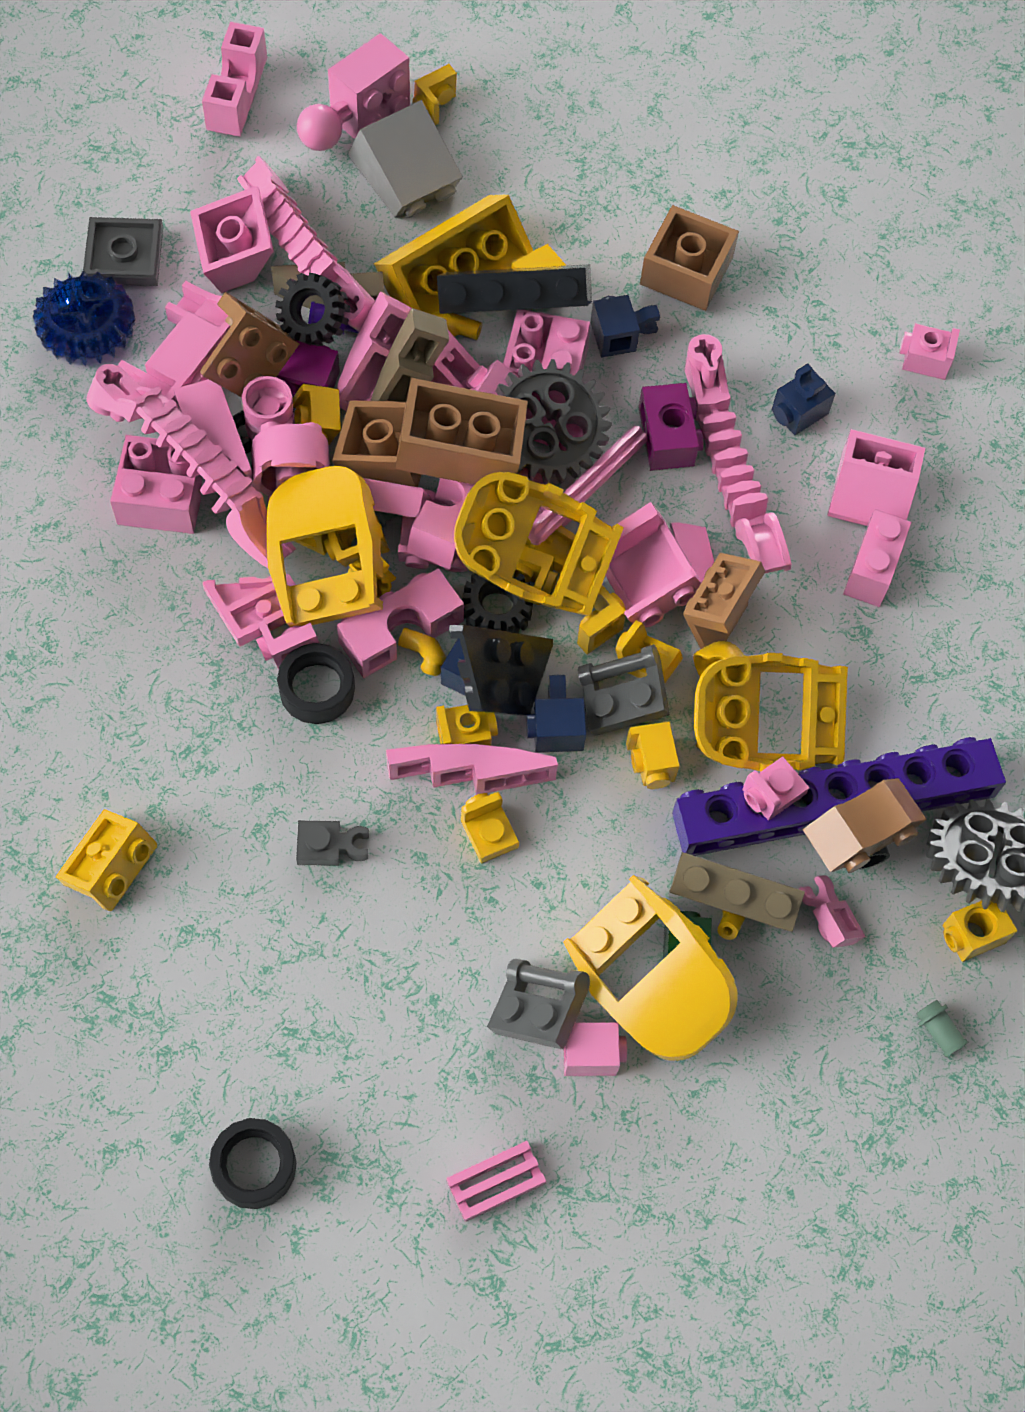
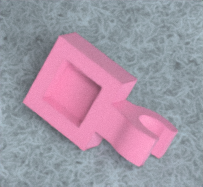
[799,875,866,948]

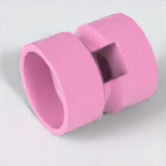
[242,376,295,441]

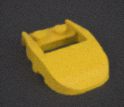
[267,466,383,627]
[454,472,624,616]
[694,653,848,771]
[563,875,738,1061]

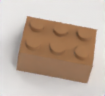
[395,378,528,485]

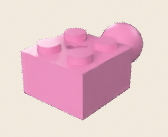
[297,33,410,151]

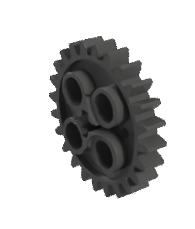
[495,359,612,484]
[926,799,1025,912]

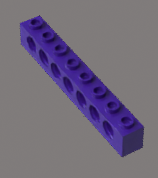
[672,737,1006,856]

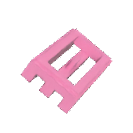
[446,1141,546,1222]

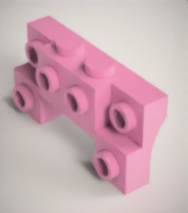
[118,281,231,404]

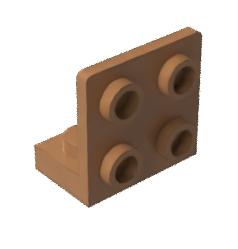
[200,292,299,398]
[683,553,766,649]

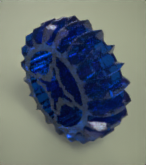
[33,270,136,367]

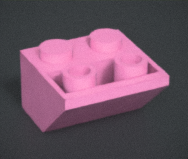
[503,309,590,404]
[827,429,925,526]
[110,435,202,534]

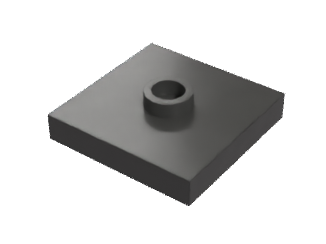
[82,217,164,286]

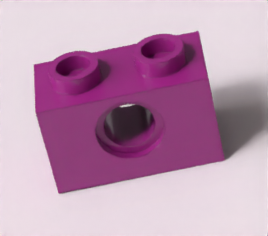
[638,383,703,471]

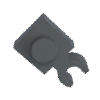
[296,820,369,866]

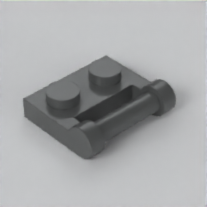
[578,644,670,736]
[487,958,590,1050]

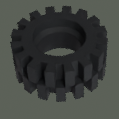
[275,273,350,346]
[462,572,533,633]

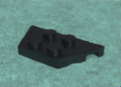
[449,625,553,716]

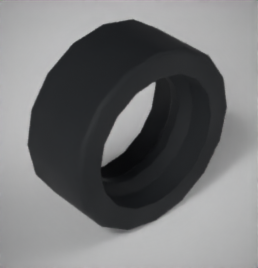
[277,643,355,724]
[209,1118,297,1209]

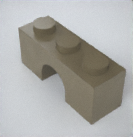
[669,852,805,932]

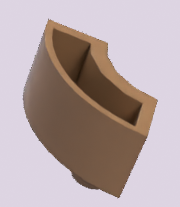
[803,778,927,873]

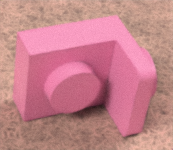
[256,621,320,670]
[742,757,809,821]

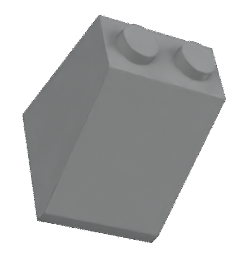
[348,100,463,217]

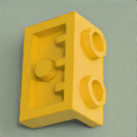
[55,809,157,911]

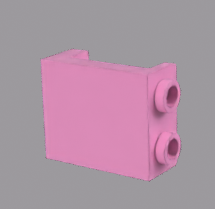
[605,502,702,627]

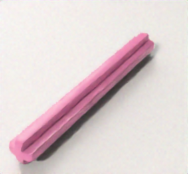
[528,426,648,545]

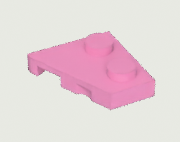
[202,574,296,647]

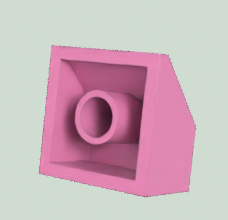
[190,186,274,293]

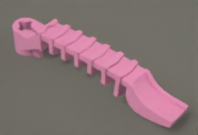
[237,156,375,332]
[685,334,792,574]
[87,364,296,568]

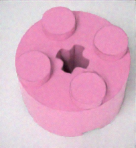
[251,421,330,502]

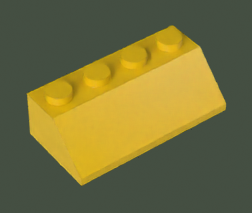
[374,195,533,317]

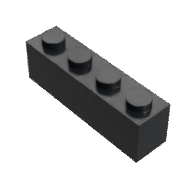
[437,264,592,314]

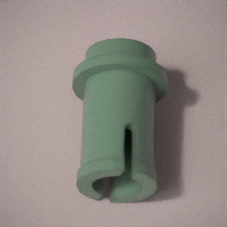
[916,1000,969,1057]

